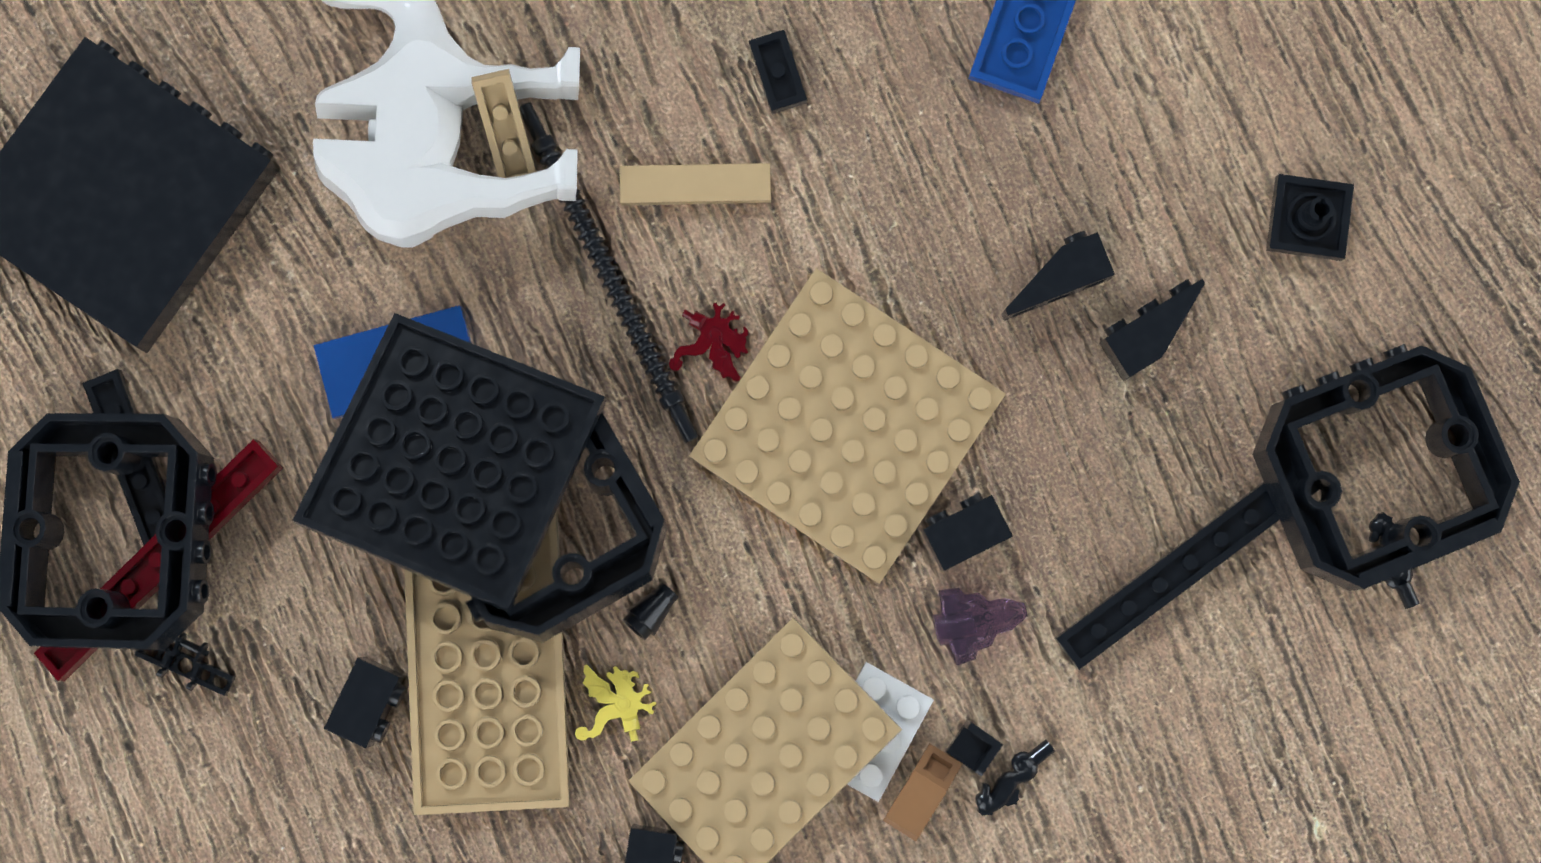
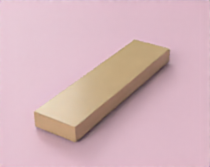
[620,163,771,206]

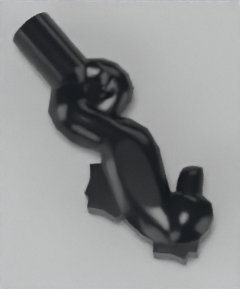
[1369,512,1420,609]
[975,739,1055,816]

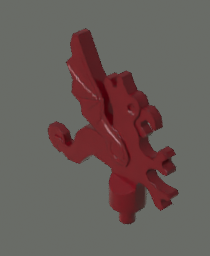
[669,302,749,382]

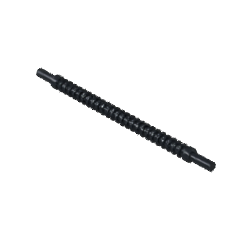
[520,103,698,444]

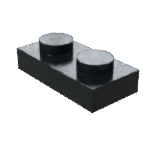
[749,30,807,115]

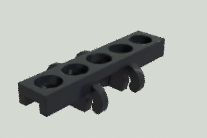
[134,632,236,696]

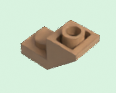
[883,743,962,841]

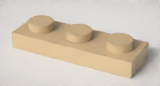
[471,69,537,178]

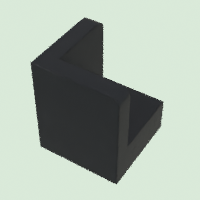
[946,720,1004,777]

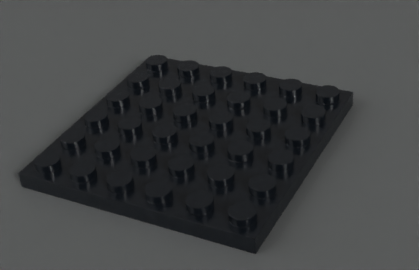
[292,313,607,613]

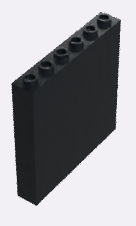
[0,37,279,353]

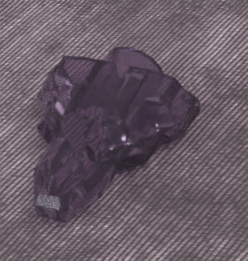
[932,588,1028,666]

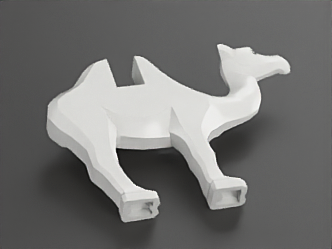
[313,0,580,248]

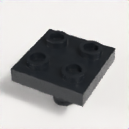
[1266,174,1354,261]

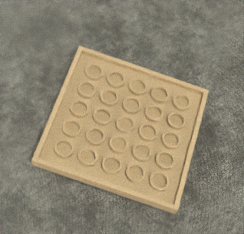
[689,268,1006,584]

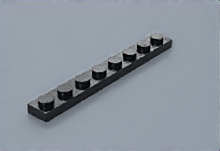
[1054,481,1320,670]

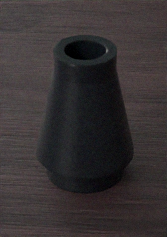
[623,583,679,640]

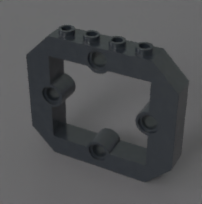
[1252,344,1520,591]
[466,412,667,642]
[0,413,217,650]

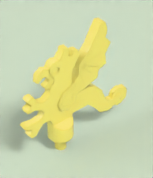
[575,665,656,742]

